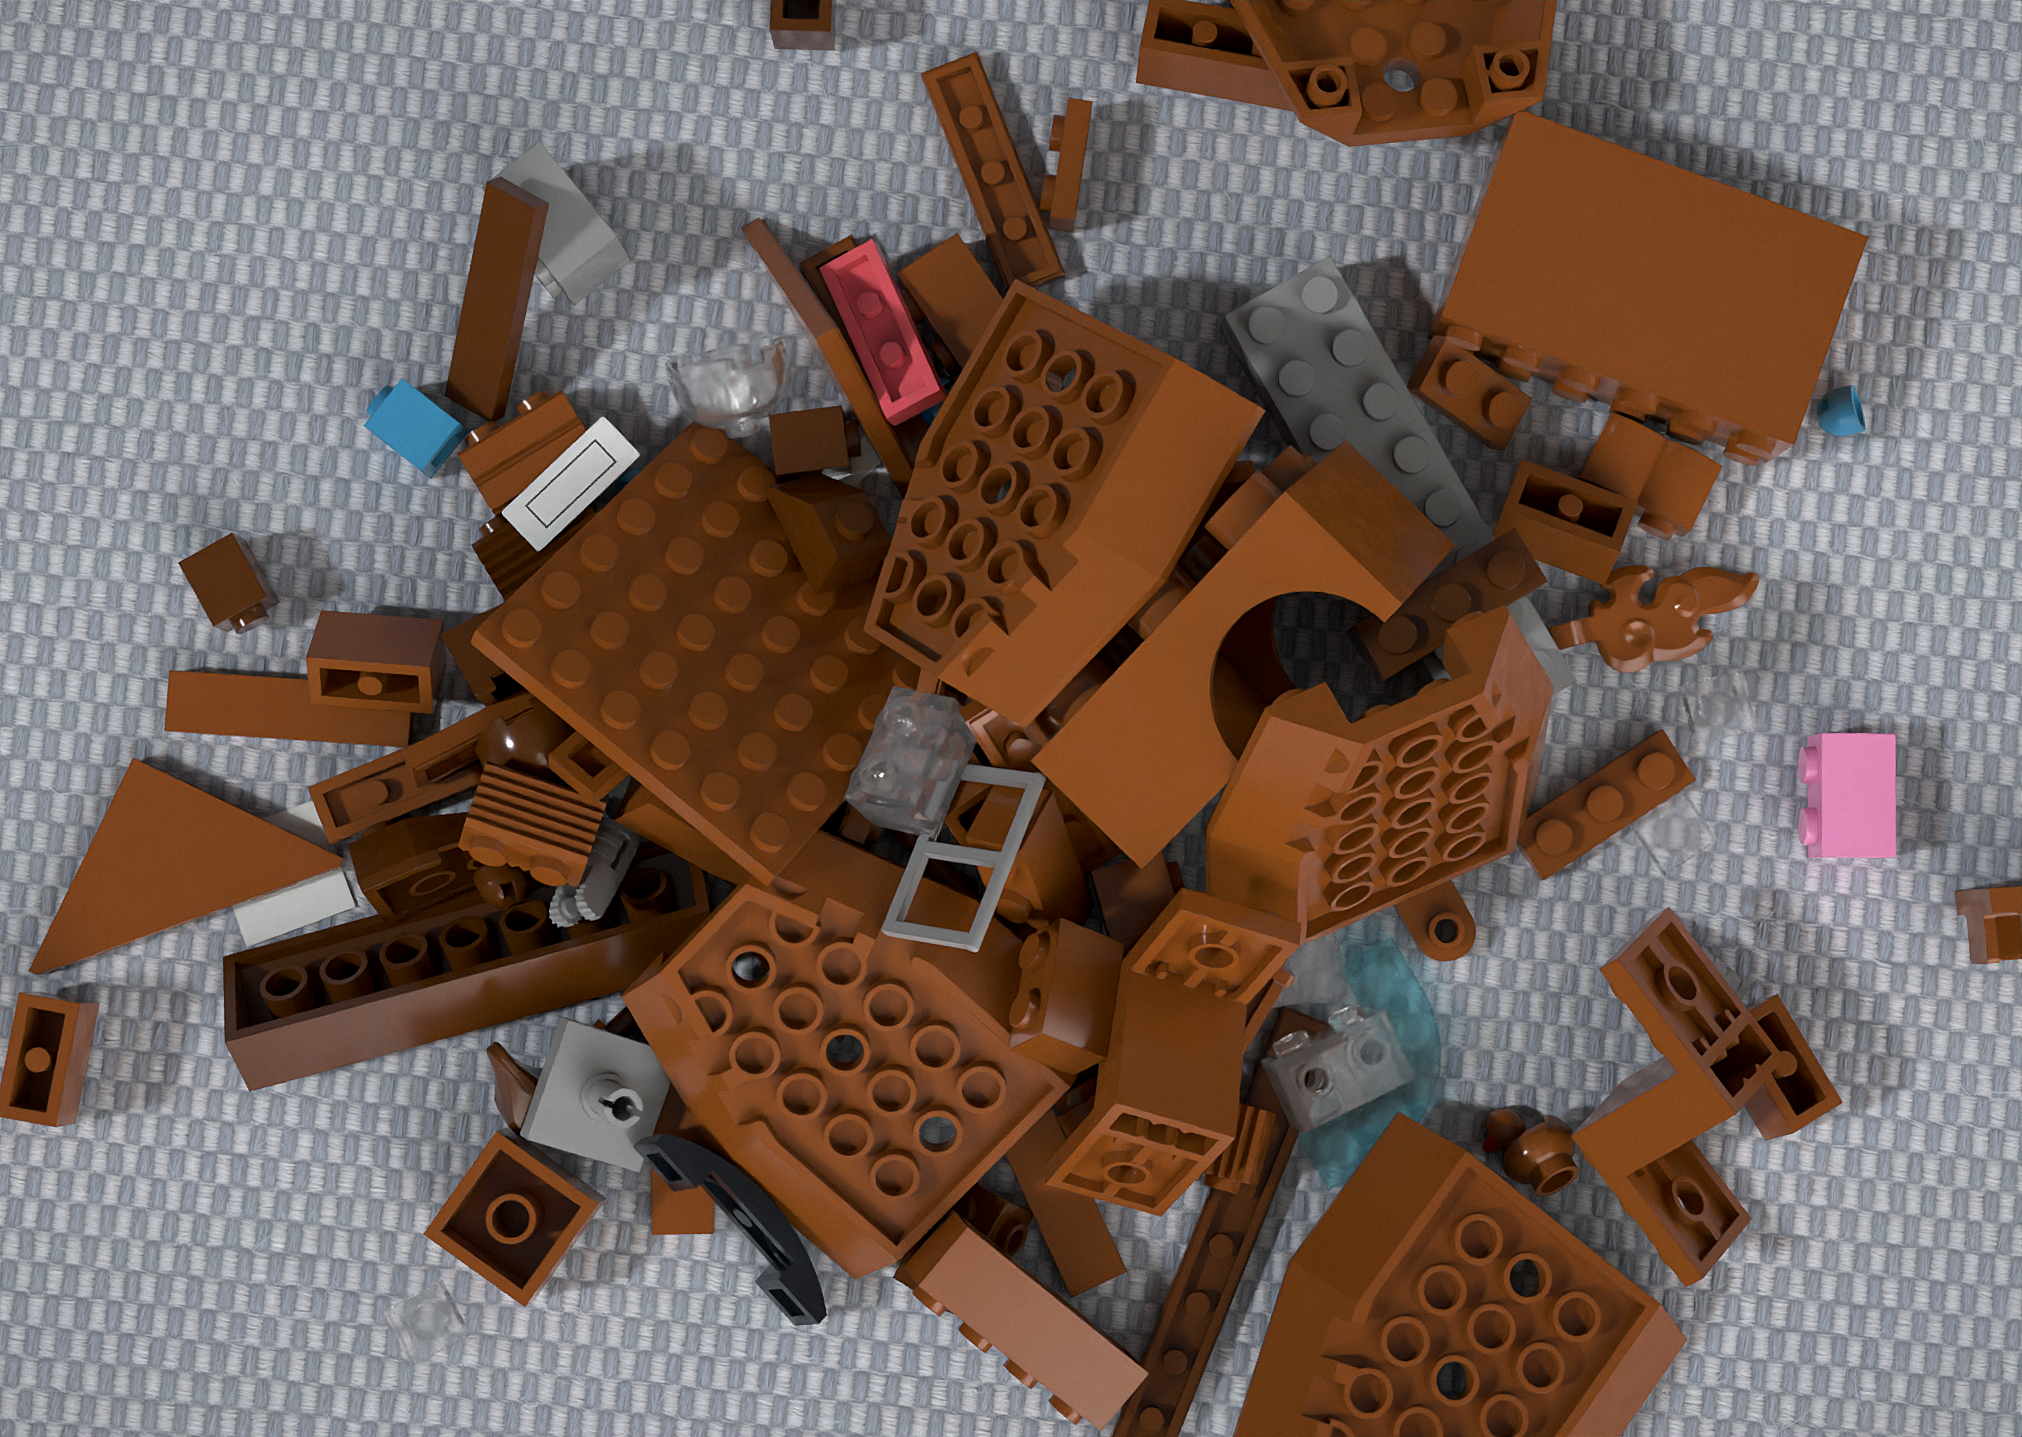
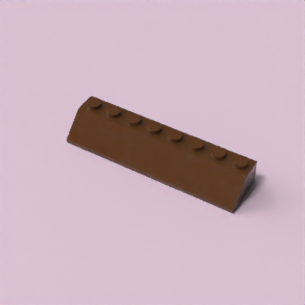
[223,841,717,1092]

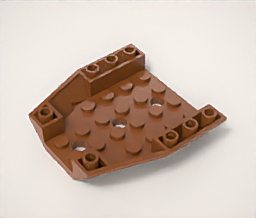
[1230,0,1557,147]
[863,279,1265,728]
[1205,605,1554,947]
[622,829,1080,1280]
[1232,1112,1687,1437]

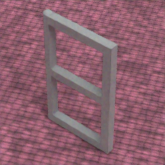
[881,762,1046,952]

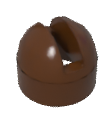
[473,862,527,909]

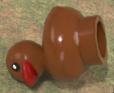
[1482,1108,1579,1197]

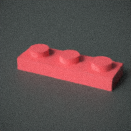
[819,239,947,427]

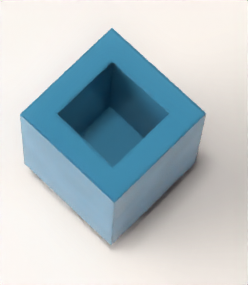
[364,378,469,479]

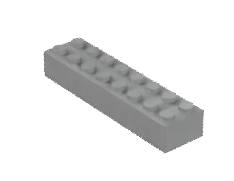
[1219,255,1577,695]

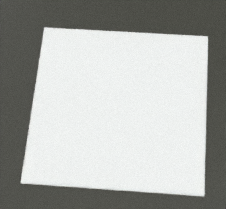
[232,801,356,947]

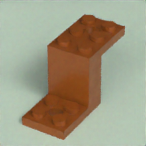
[1045,887,1301,1217]
[1571,907,1784,1287]

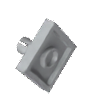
[520,1016,671,1173]

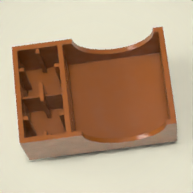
[1031,440,1456,869]

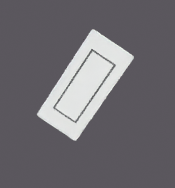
[502,417,640,551]

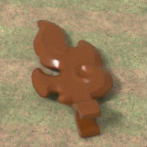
[1547,565,1759,673]

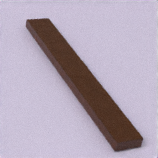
[1110,1005,1341,1437]

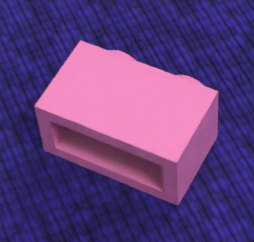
[1798,733,1896,859]

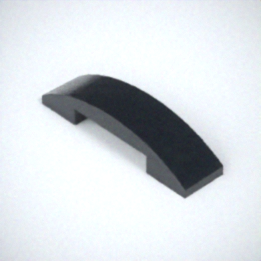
[633,1134,827,1326]

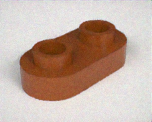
[1393,880,1476,962]

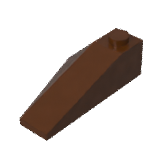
[348,809,609,925]

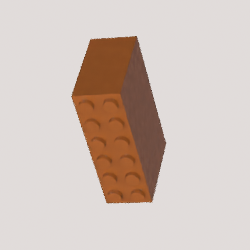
[1426,110,1869,466]

